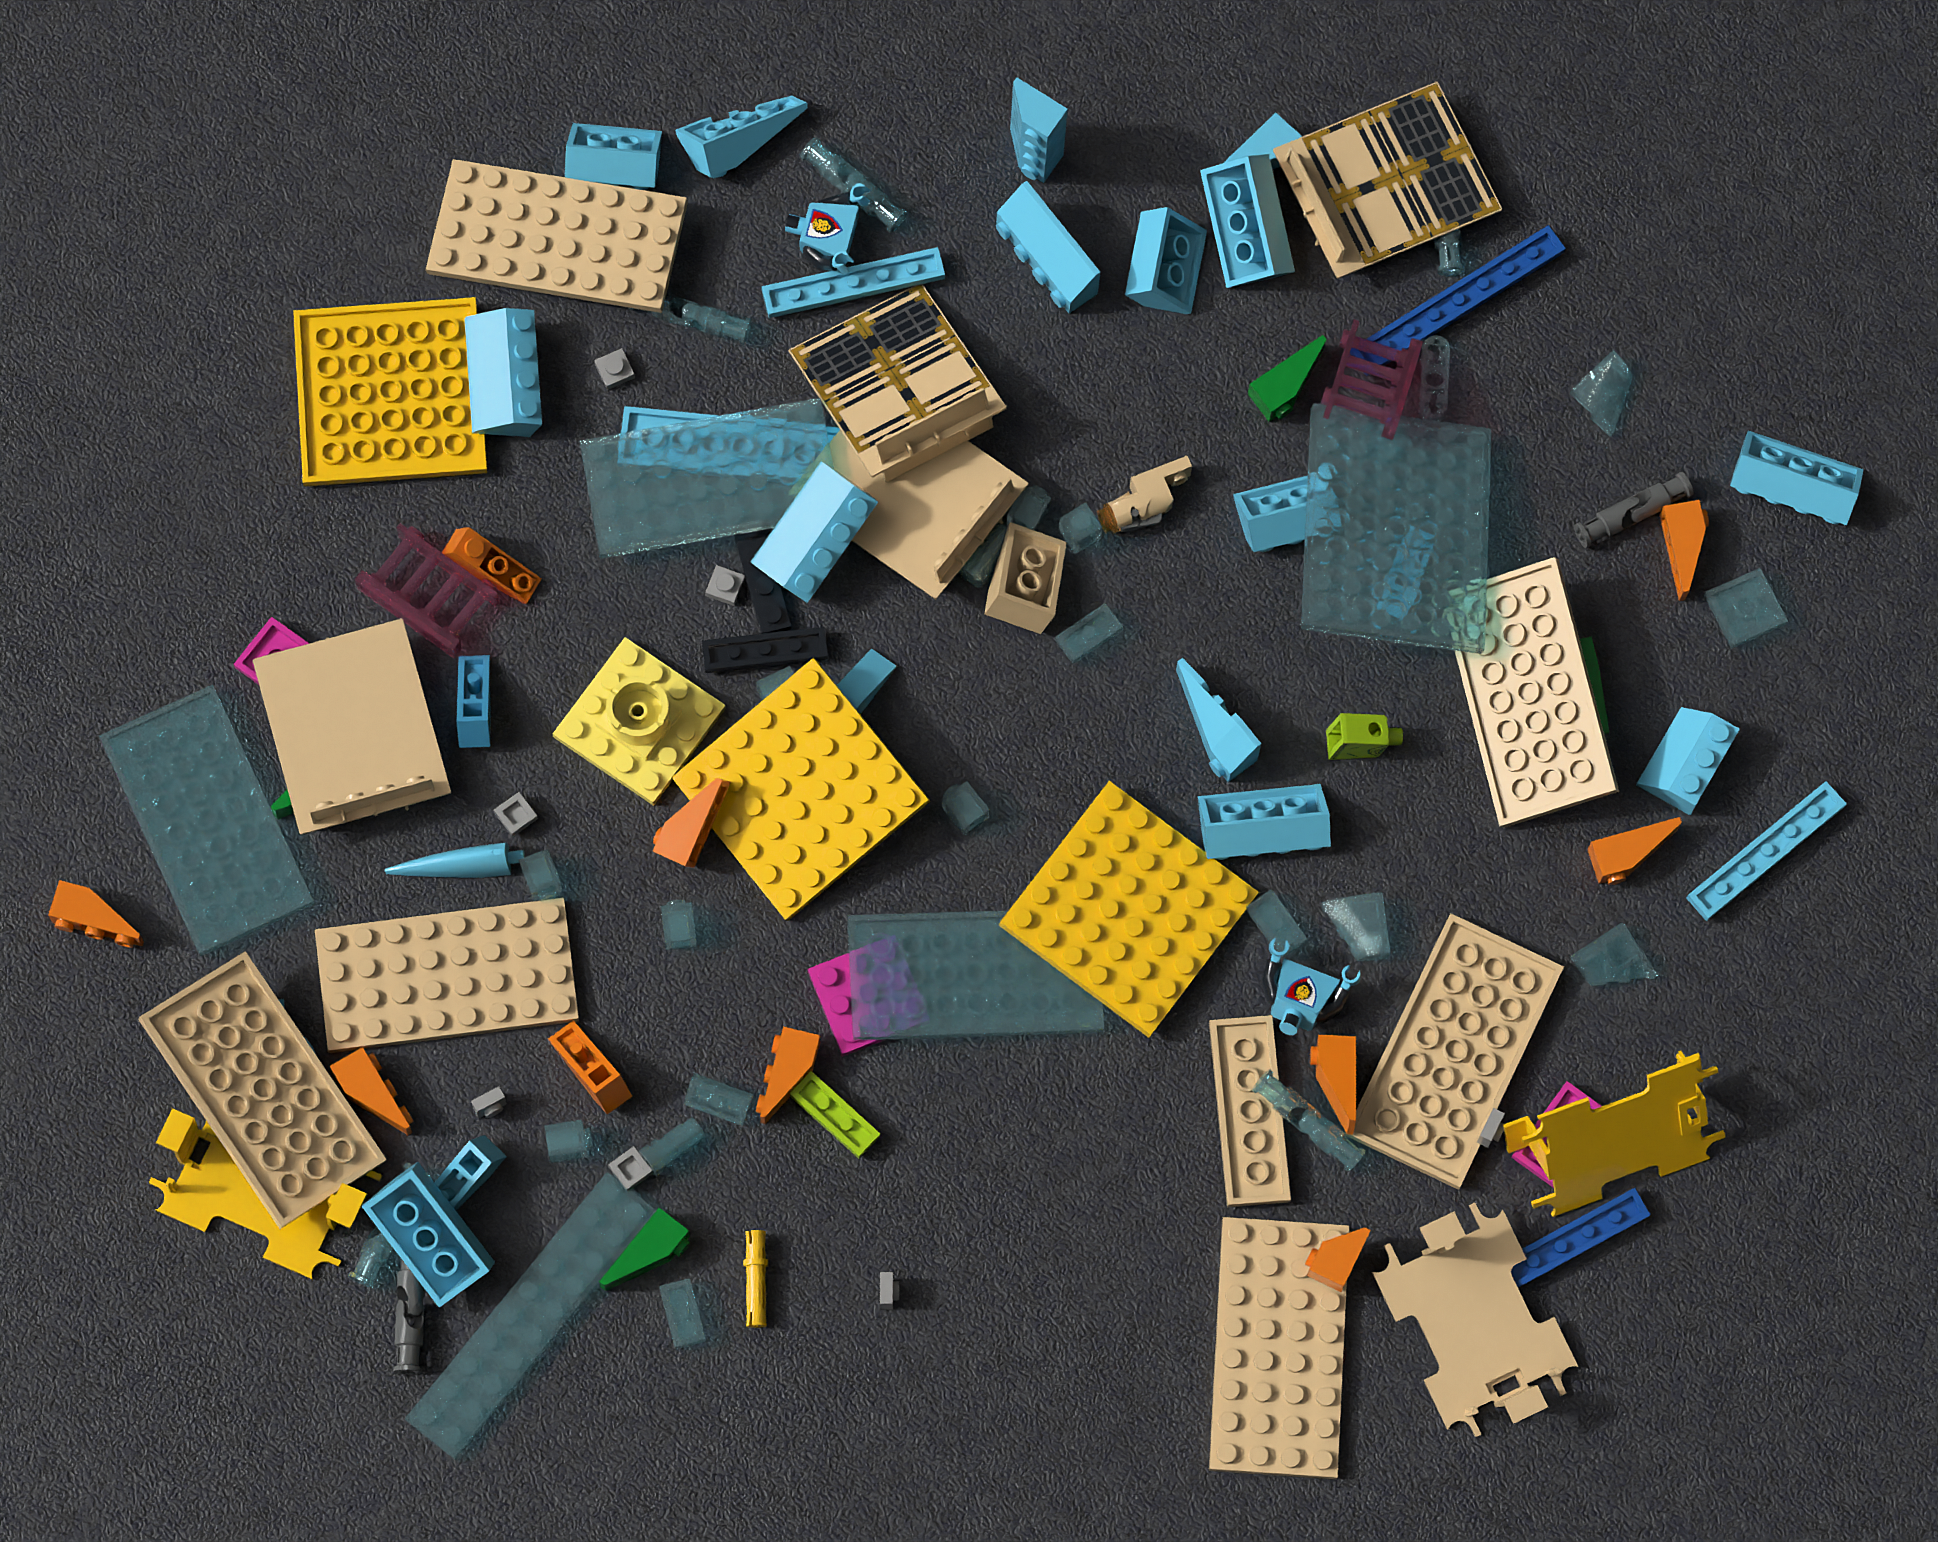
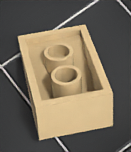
[984,522,1067,634]

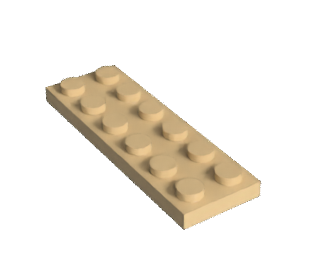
[1209,1015,1291,1207]

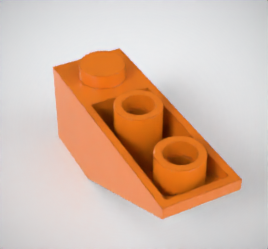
[441,527,542,604]
[48,880,144,948]
[756,1026,820,1124]
[330,1047,413,1135]

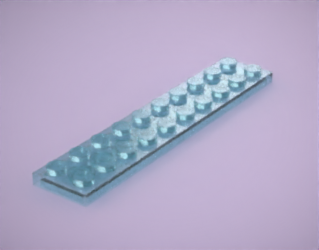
[405,1172,656,1460]

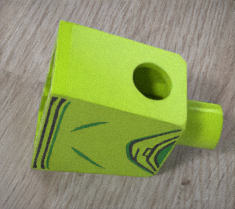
[1326,713,1403,760]

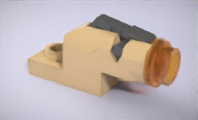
[1097,456,1192,533]

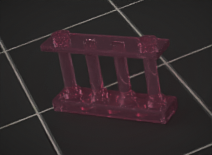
[1321,319,1423,440]
[355,523,500,659]

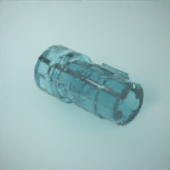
[959,525,1007,588]
[638,1117,706,1176]

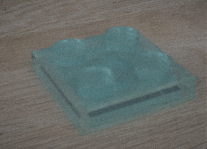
[1704,568,1788,649]

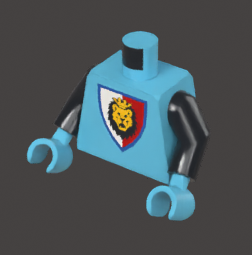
[785,183,870,275]
[1262,938,1361,1035]

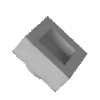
[594,348,635,390]
[705,565,745,606]
[494,792,538,837]
[471,1086,507,1118]
[1477,1108,1505,1148]
[608,1146,653,1192]
[880,1272,899,1310]

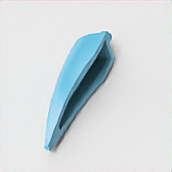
[385,842,525,878]

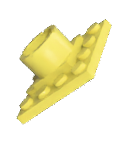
[553,637,726,806]

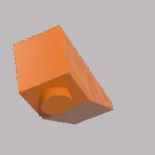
[1659,500,1709,601]
[653,778,731,868]
[1587,817,1682,885]
[548,1021,632,1115]
[1310,1035,1356,1135]

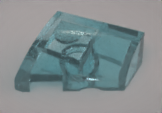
[1570,350,1633,437]
[1321,892,1390,962]
[1570,923,1658,986]

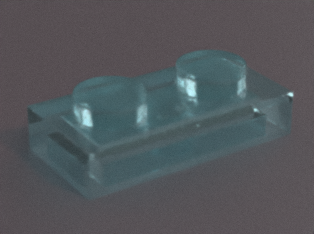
[1055,603,1123,664]
[1246,889,1308,959]
[684,1073,753,1126]
[659,1278,706,1349]

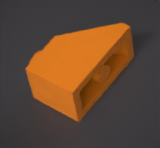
[1305,1228,1371,1292]

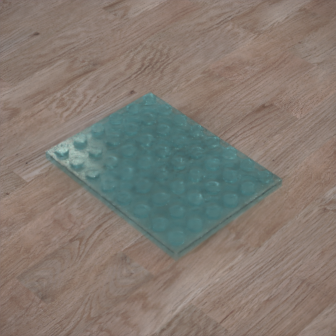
[1301,403,1491,654]

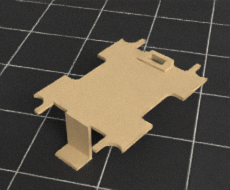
[1372,1203,1578,1437]

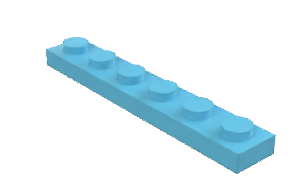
[761,247,945,318]
[1686,781,1846,921]

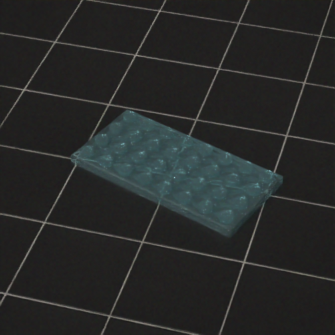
[579,398,834,559]
[99,684,315,956]
[847,911,1104,1040]

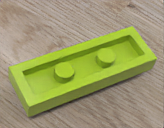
[790,1071,880,1159]

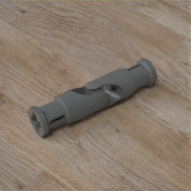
[1574,471,1694,548]
[393,1259,425,1375]

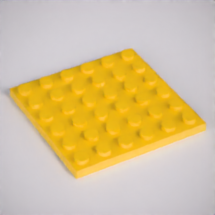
[293,297,487,486]
[672,658,930,921]
[999,781,1259,1038]

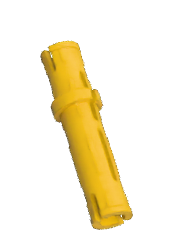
[743,1230,768,1328]

